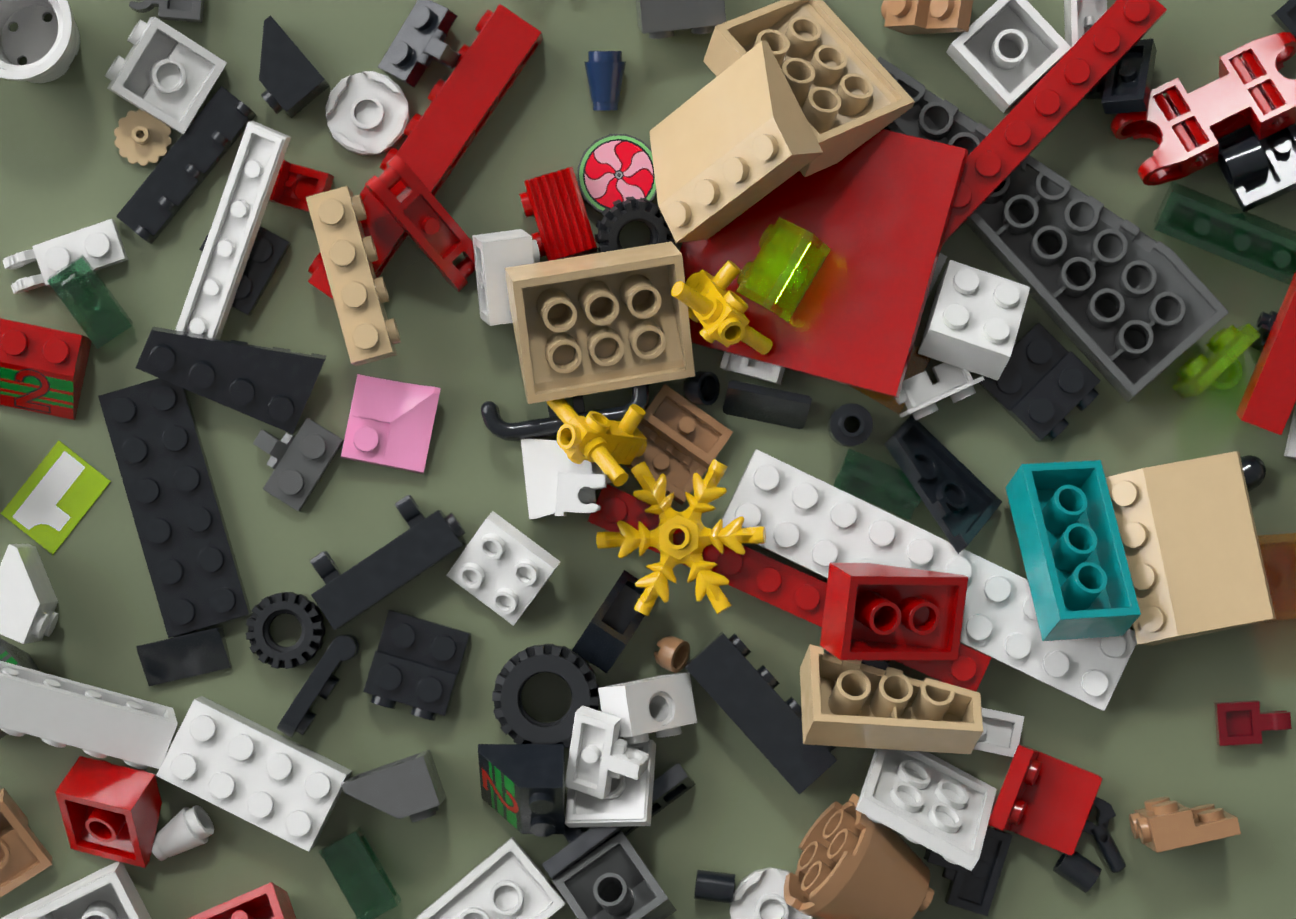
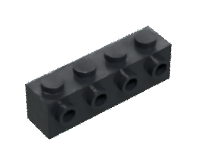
[685,632,837,795]

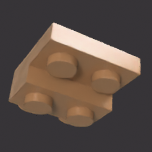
[881,0,973,35]
[0,788,52,898]
[1129,797,1241,853]

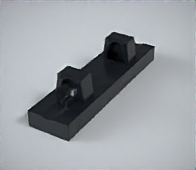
[542,763,696,879]

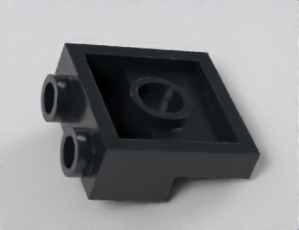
[979,322,1101,441]
[363,609,471,721]

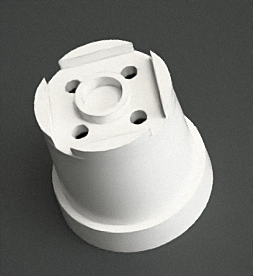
[0,0,80,83]

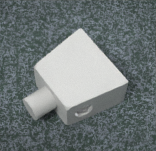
[521,439,612,520]

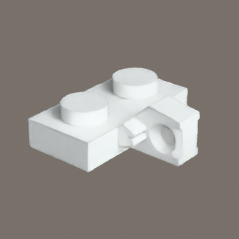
[565,705,649,799]

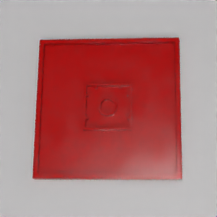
[680,129,968,398]

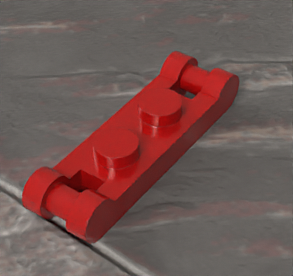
[365,155,475,292]

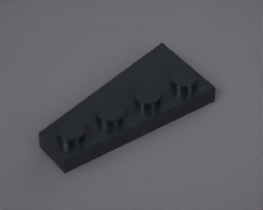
[135,327,326,434]

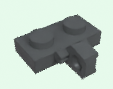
[253,418,344,511]

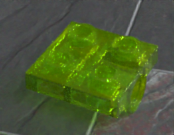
[1172,323,1261,399]

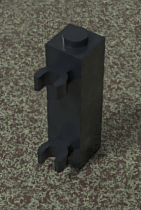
[310,495,465,630]

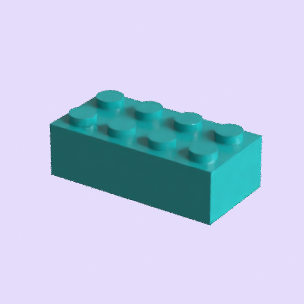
[1005,460,1141,641]

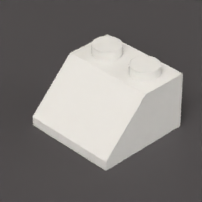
[0,544,59,644]

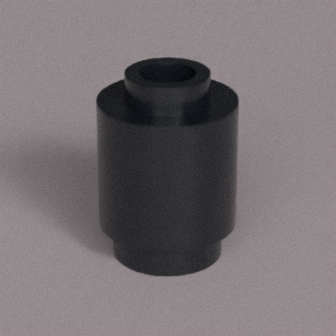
[828,403,873,447]

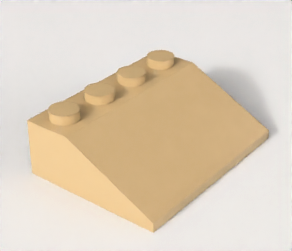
[703,0,915,177]
[649,40,823,243]
[505,241,695,404]
[1105,451,1276,646]

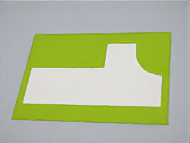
[0,440,111,555]

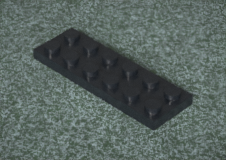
[98,378,252,638]

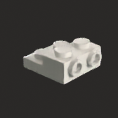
[105,17,227,134]

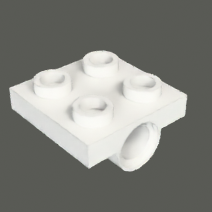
[447,511,560,626]

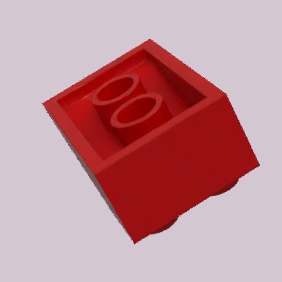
[820,563,968,660]

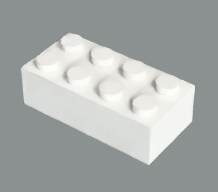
[156,696,352,852]

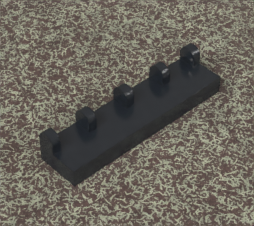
[116,86,256,244]

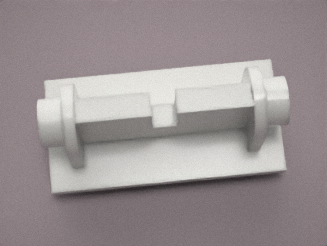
[894,363,985,420]

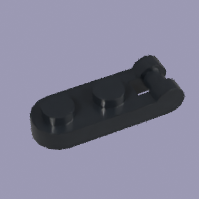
[277,634,360,738]

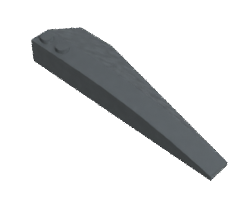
[877,57,1229,402]

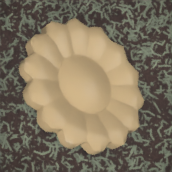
[114,109,172,166]

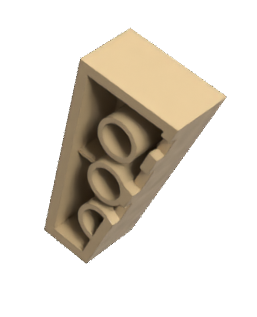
[800,644,983,754]

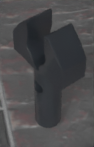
[1083,797,1126,873]

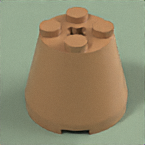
[784,794,934,919]

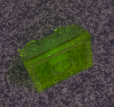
[736,217,831,322]

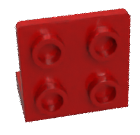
[988,745,1103,855]

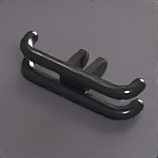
[481,384,649,441]

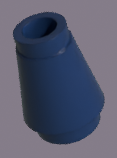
[584,51,626,111]

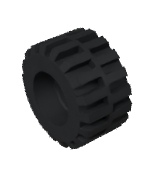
[492,644,599,748]

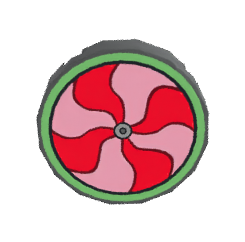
[578,134,657,214]

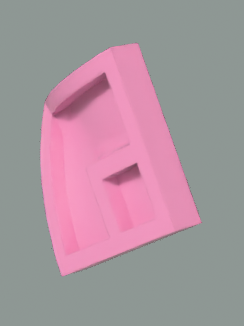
[341,374,441,474]

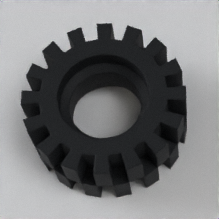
[595,196,675,253]
[246,592,326,669]

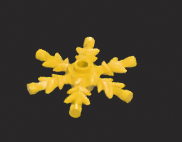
[596,459,766,616]

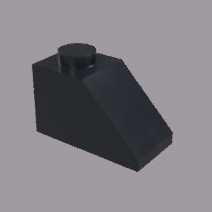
[259,15,329,118]
[572,570,645,673]

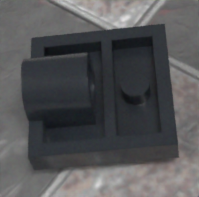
[1216,122,1296,213]

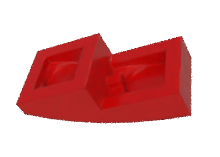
[269,159,334,213]

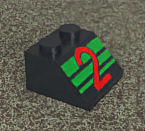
[478,744,566,837]

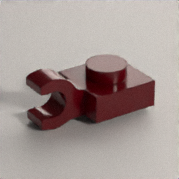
[1214,700,1292,746]

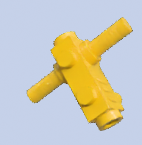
[671,260,772,355]
[547,398,647,487]

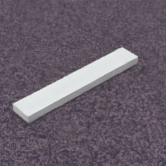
[175,121,291,340]

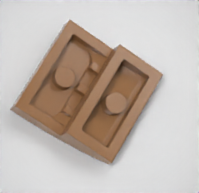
[623,384,733,505]

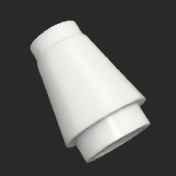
[152,805,214,861]

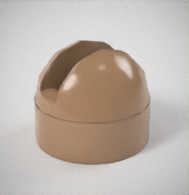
[654,636,690,673]

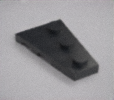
[885,415,1002,554]

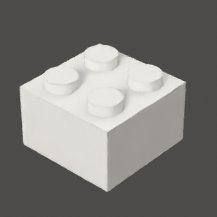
[946,0,1071,113]
[918,260,1030,381]

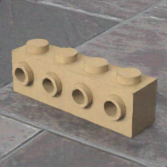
[306,186,401,366]

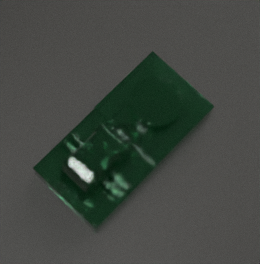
[47,255,133,349]

